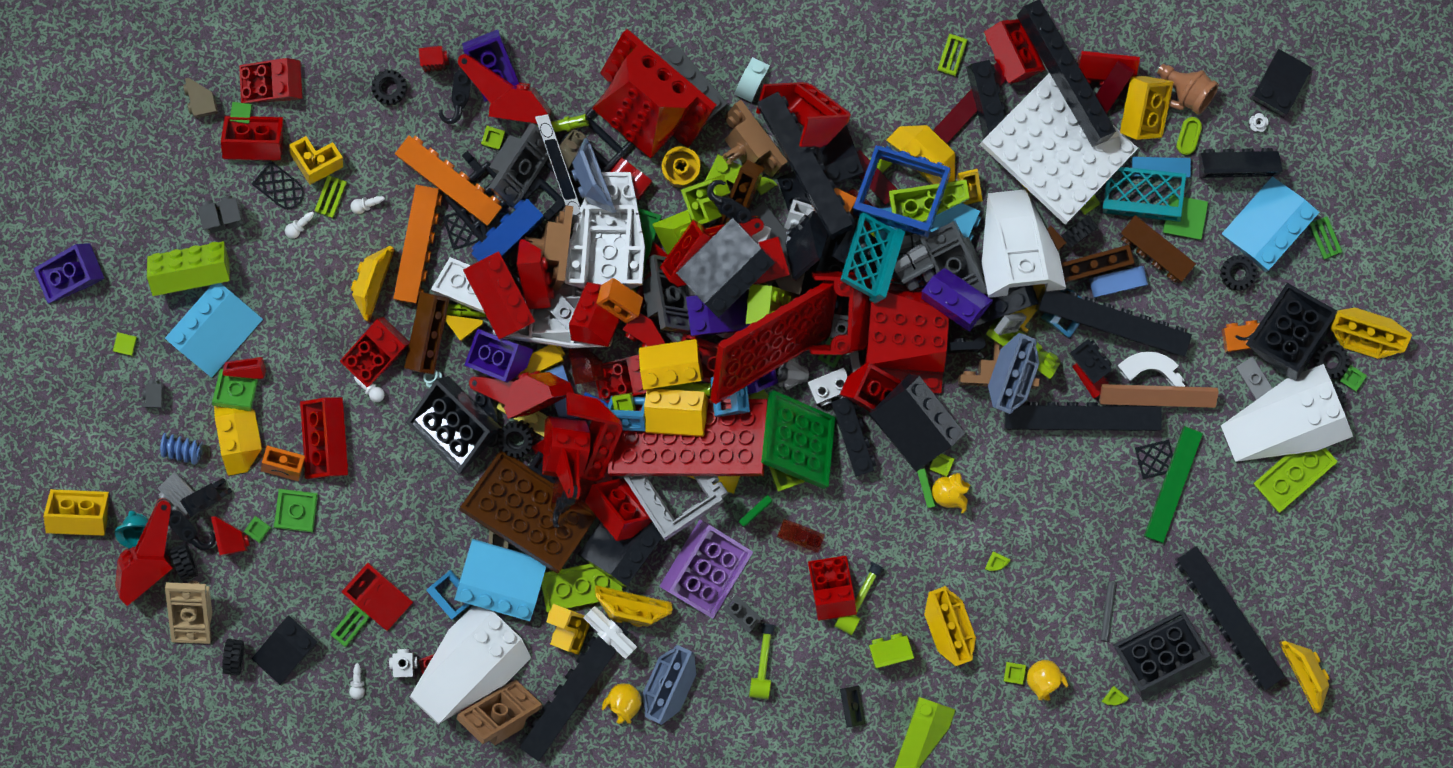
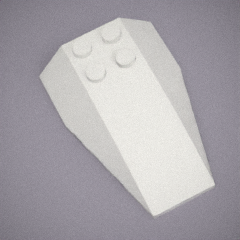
[565,172,645,289]
[1221,364,1353,462]
[410,605,531,724]

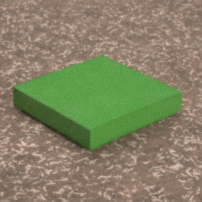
[1163,195,1208,240]
[212,369,258,411]
[274,489,318,532]

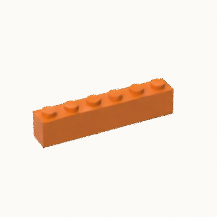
[395,135,502,226]
[393,185,443,305]

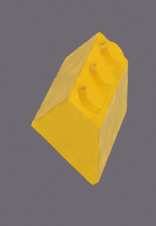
[1120,76,1174,140]
[639,339,704,390]
[644,388,709,437]
[43,489,109,536]

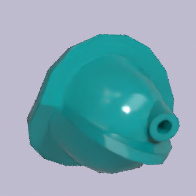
[115,511,148,548]

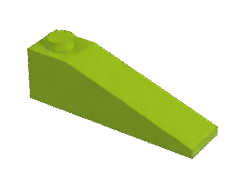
[889,180,969,229]
[894,697,955,768]

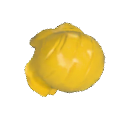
[932,473,970,513]
[1027,660,1068,701]
[602,683,642,724]

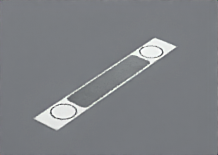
[535,114,580,224]

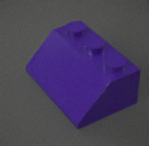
[922,268,993,332]
[465,329,533,383]

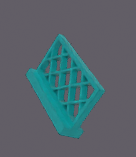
[1103,167,1186,222]
[840,212,905,304]

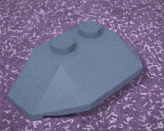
[571,137,617,213]
[988,333,1039,414]
[643,645,696,725]

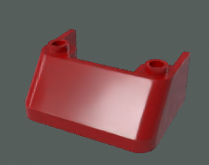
[756,82,851,148]
[808,271,870,355]
[566,392,622,481]

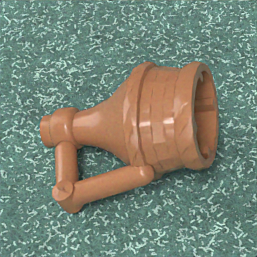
[1157,64,1219,115]

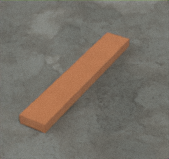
[1099,384,1219,408]

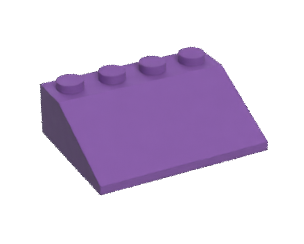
[659,520,753,619]

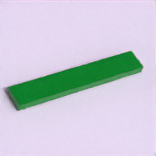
[1144,426,1203,543]

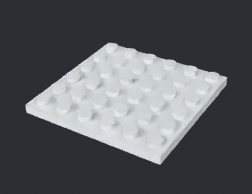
[980,73,1138,224]

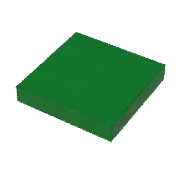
[738,495,772,527]

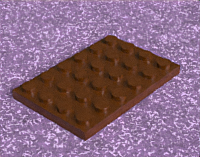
[459,449,597,574]

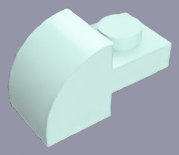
[734,57,770,103]

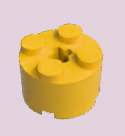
[662,146,701,188]

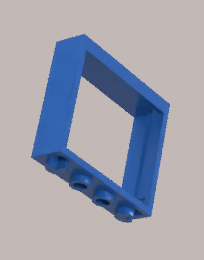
[853,145,950,238]

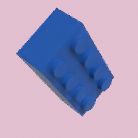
[471,199,545,262]

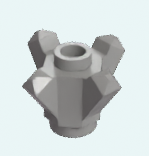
[777,359,809,390]

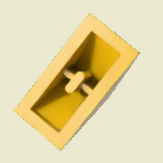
[957,169,983,205]
[445,315,484,342]

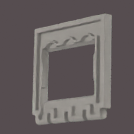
[624,476,728,541]

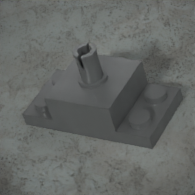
[489,123,549,209]
[920,221,987,294]
[642,255,691,334]

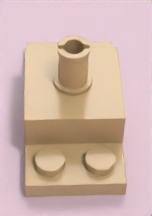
[165,580,212,644]

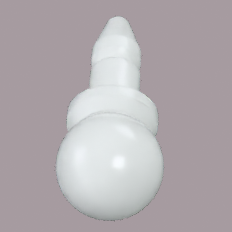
[351,196,385,214]
[285,212,314,239]
[354,376,385,402]
[349,663,365,700]

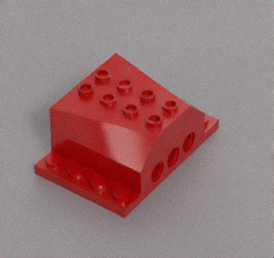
[592,29,717,158]
[865,273,949,394]

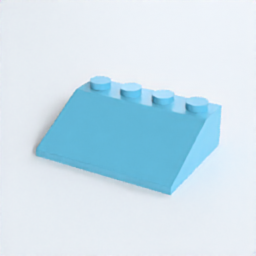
[1222,176,1320,272]
[165,283,263,378]
[454,539,546,621]

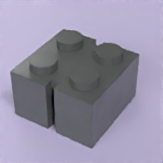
[197,196,246,234]

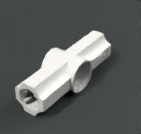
[583,606,637,659]

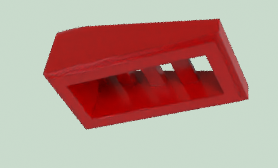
[222,357,266,379]

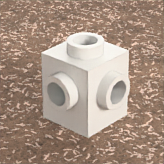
[389,649,418,677]

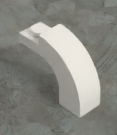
[1116,352,1185,387]

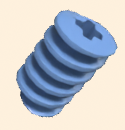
[160,433,203,465]

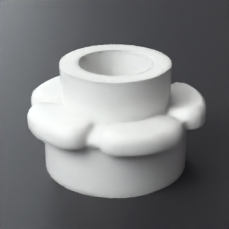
[1249,113,1268,132]

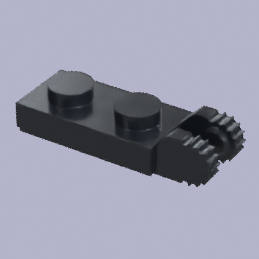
[180,478,233,517]

